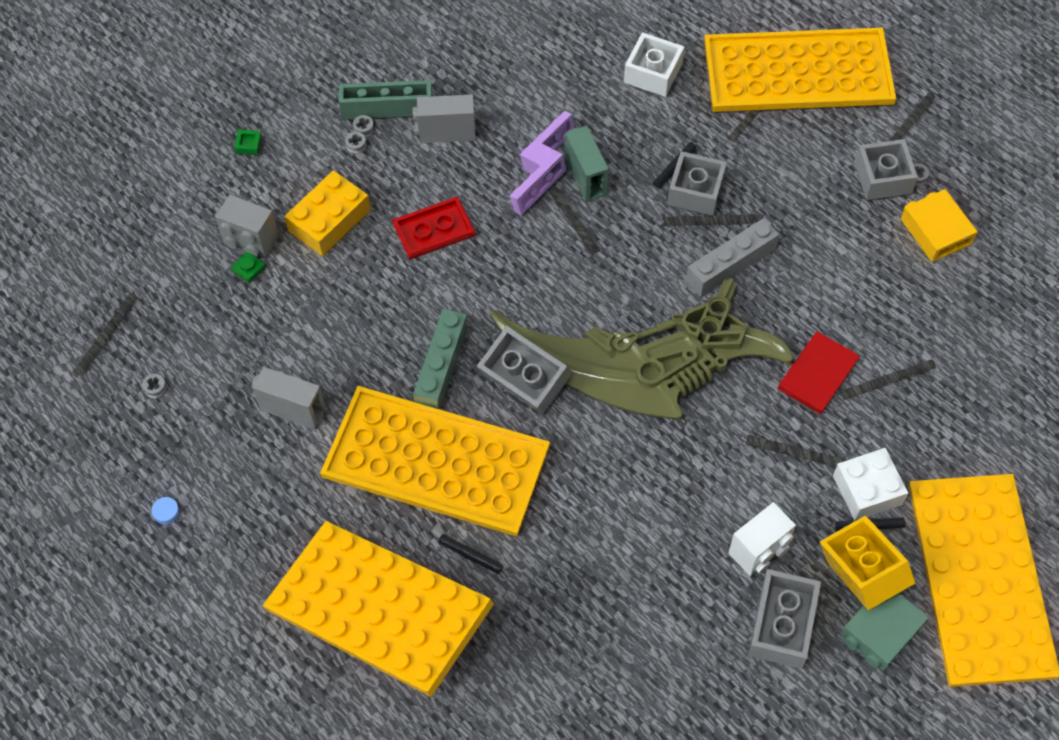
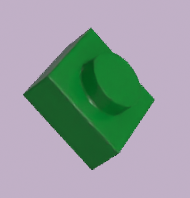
[234,129,262,155]
[231,252,266,284]

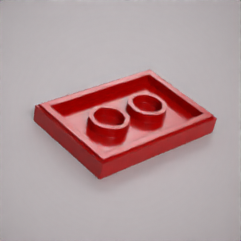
[392,196,476,260]
[777,331,860,414]

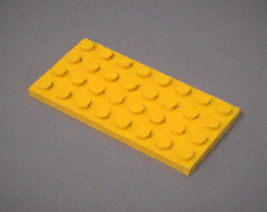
[704,28,896,112]
[320,386,550,537]
[908,474,1059,687]
[262,521,494,697]

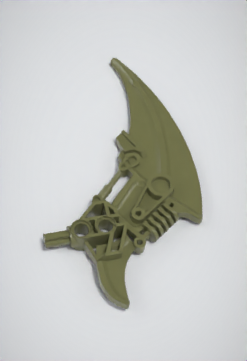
[491,278,793,421]

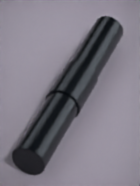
[653,142,696,189]
[834,517,905,532]
[438,534,503,574]

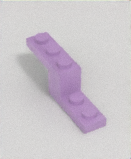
[510,111,574,215]

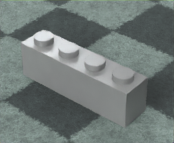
[686,218,779,297]

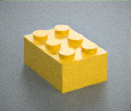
[284,170,371,256]
[820,515,915,611]

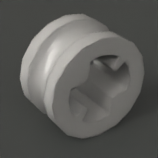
[353,115,374,137]
[345,131,367,154]
[914,163,929,186]
[142,374,167,398]

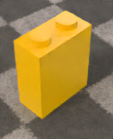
[901,189,977,262]

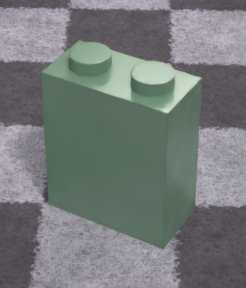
[565,126,609,202]
[840,593,929,671]

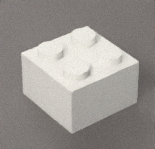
[624,32,685,97]
[833,448,908,520]
[728,502,796,576]

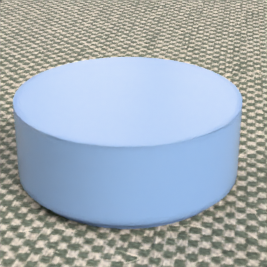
[152,497,180,525]

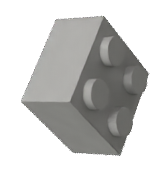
[854,139,918,200]
[667,151,727,216]
[215,194,279,258]

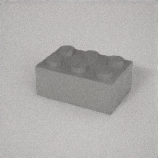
[477,326,572,415]
[748,569,821,669]

